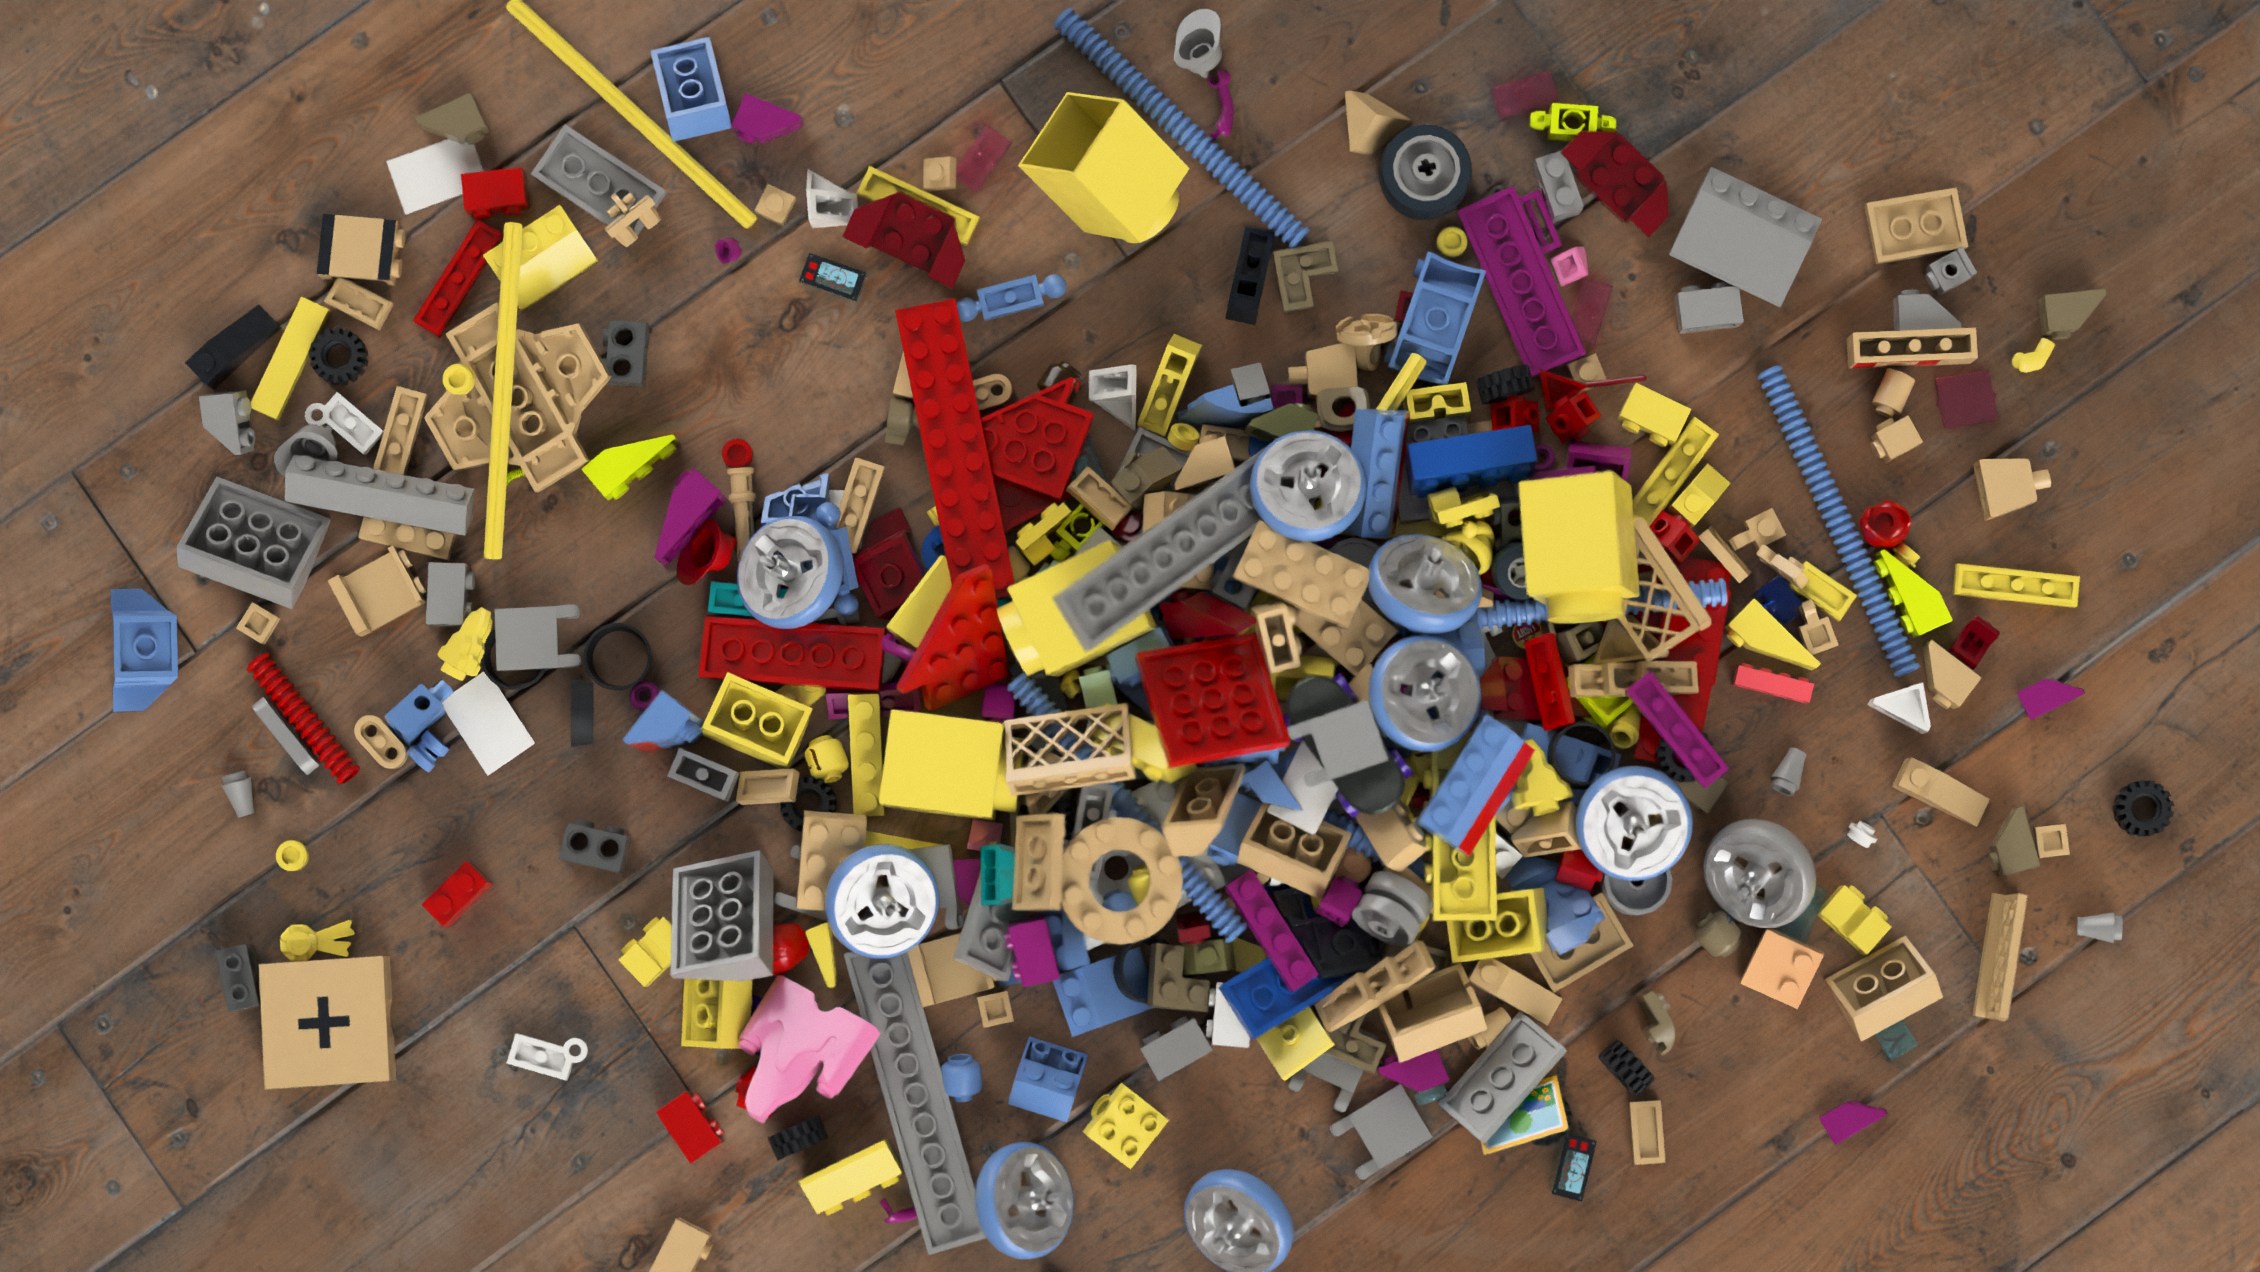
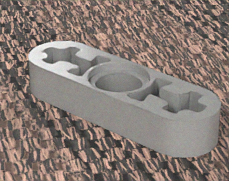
[252,696,320,775]

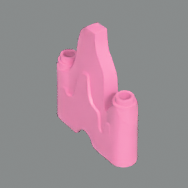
[738,975,880,1123]

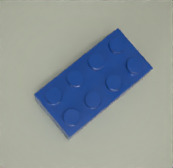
[1404,425,1537,498]

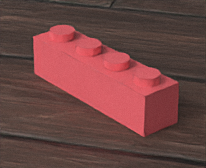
[1732,663,1814,704]

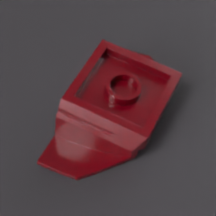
[1560,131,1669,238]
[842,191,965,288]
[853,507,925,620]
[1479,656,1593,723]

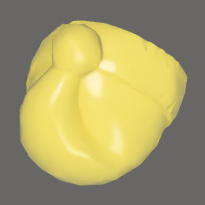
[1441,521,1495,575]

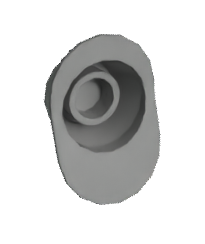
[1174,9,1222,78]
[274,424,338,477]

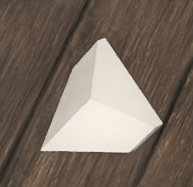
[806,169,858,228]
[1089,364,1137,432]
[1867,683,1931,734]

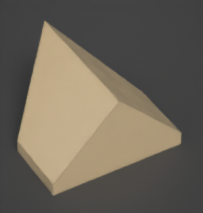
[1345,90,1412,155]
[1593,615,1669,665]

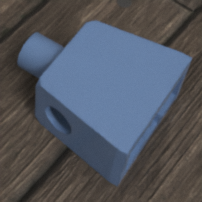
[385,679,453,748]

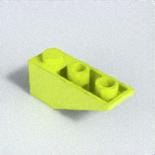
[581,434,679,501]
[1874,549,1953,638]

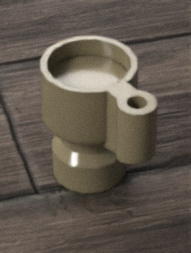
[885,398,920,445]

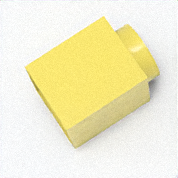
[1018,92,1190,243]
[1519,471,1640,623]
[997,540,1158,677]
[879,709,1025,821]

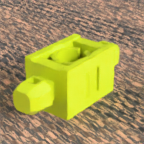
[1529,103,1616,141]
[1050,504,1106,562]

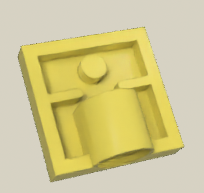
[1427,486,1500,528]
[1015,502,1071,566]
[1082,1082,1169,1169]

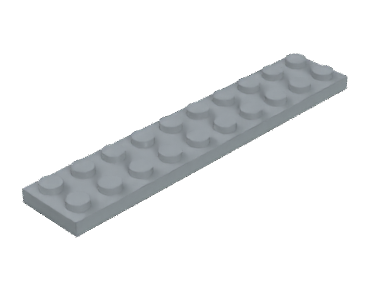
[1052,443,1294,652]
[843,951,987,1255]

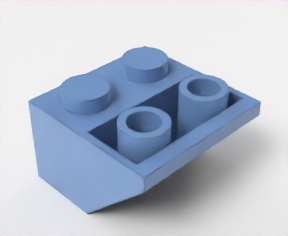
[1008,1036,1088,1122]

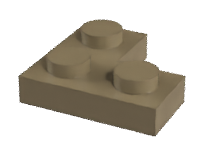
[1273,241,1339,313]
[1147,943,1210,1013]
[1324,1014,1386,1074]

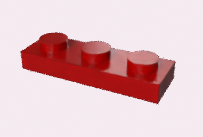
[1524,633,1576,732]

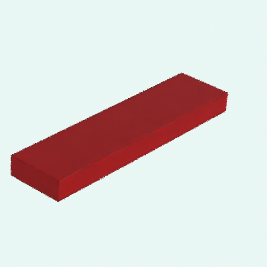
[413,219,504,338]

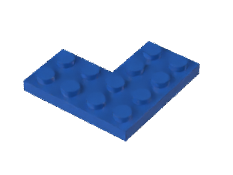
[1219,883,1354,1041]

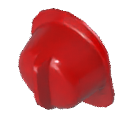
[676,519,737,586]

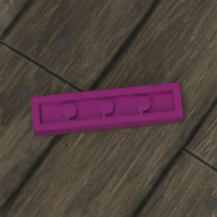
[1624,671,1729,789]
[1223,869,1319,992]

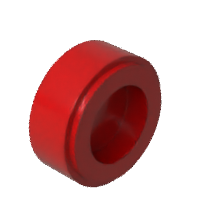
[722,438,753,468]

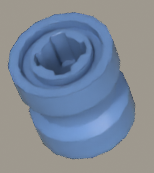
[406,729,450,773]

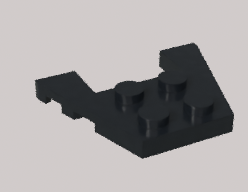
[1271,876,1383,980]

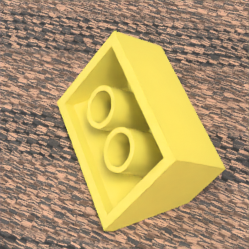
[483,205,598,311]
[886,555,952,652]
[702,672,813,769]
[1089,703,1197,784]
[1447,888,1548,963]
[681,979,753,1049]
[799,1138,904,1216]

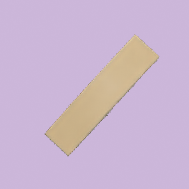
[1568,661,1698,697]
[1315,941,1436,1032]

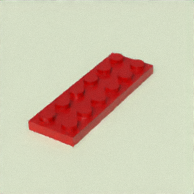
[1633,581,1731,767]
[698,616,887,691]

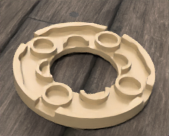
[1060,818,1182,944]

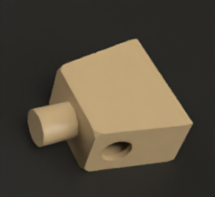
[1288,343,1358,403]
[1973,459,2051,521]

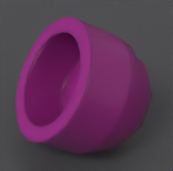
[715,238,742,263]

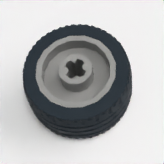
[1379,124,1472,220]

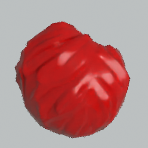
[1859,499,1911,549]
[773,923,809,976]

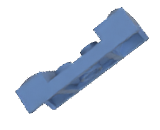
[1384,251,1486,386]

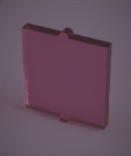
[1935,370,1998,429]

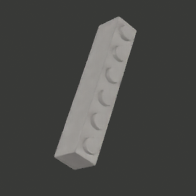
[285,454,475,536]

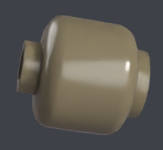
[1695,911,1741,957]

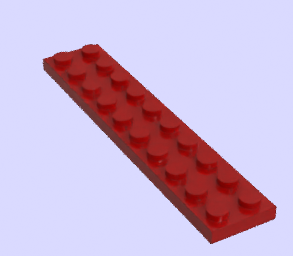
[895,298,1015,600]

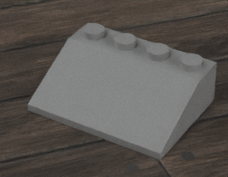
[1669,167,1822,307]
[177,477,331,609]
[670,850,774,981]

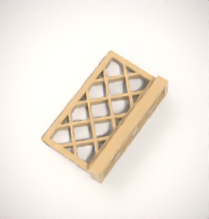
[1618,516,1711,663]
[1004,703,1136,796]
[1972,893,2028,1021]

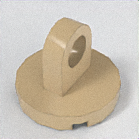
[1336,314,1398,371]

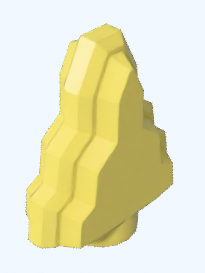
[437,607,493,681]
[1512,739,1574,816]

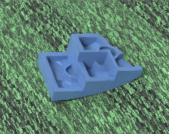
[1176,385,1274,428]
[761,474,830,569]

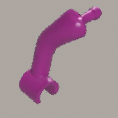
[1207,69,1234,141]
[880,1198,918,1224]

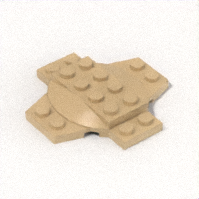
[424,302,611,493]

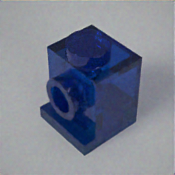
[1751,575,1802,625]

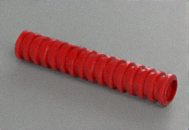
[246,653,360,785]

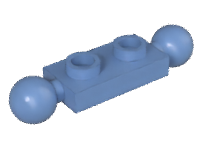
[956,274,1067,322]
[816,502,859,617]

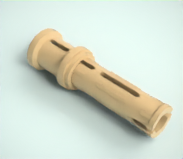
[727,467,756,561]

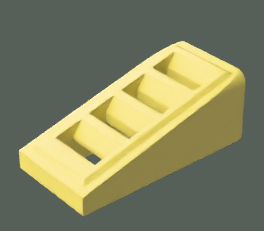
[806,922,838,989]

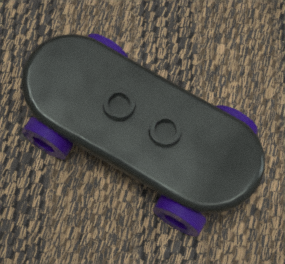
[1282,674,1413,818]

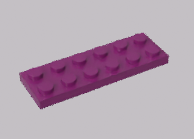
[1457,186,1586,378]

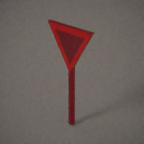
[1540,369,1647,412]

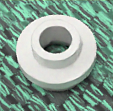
[1847,821,1877,848]

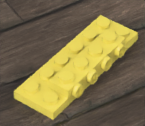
[1423,731,1497,921]

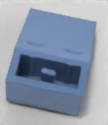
[1515,723,1621,807]

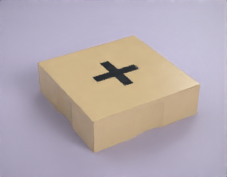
[259,956,396,1089]

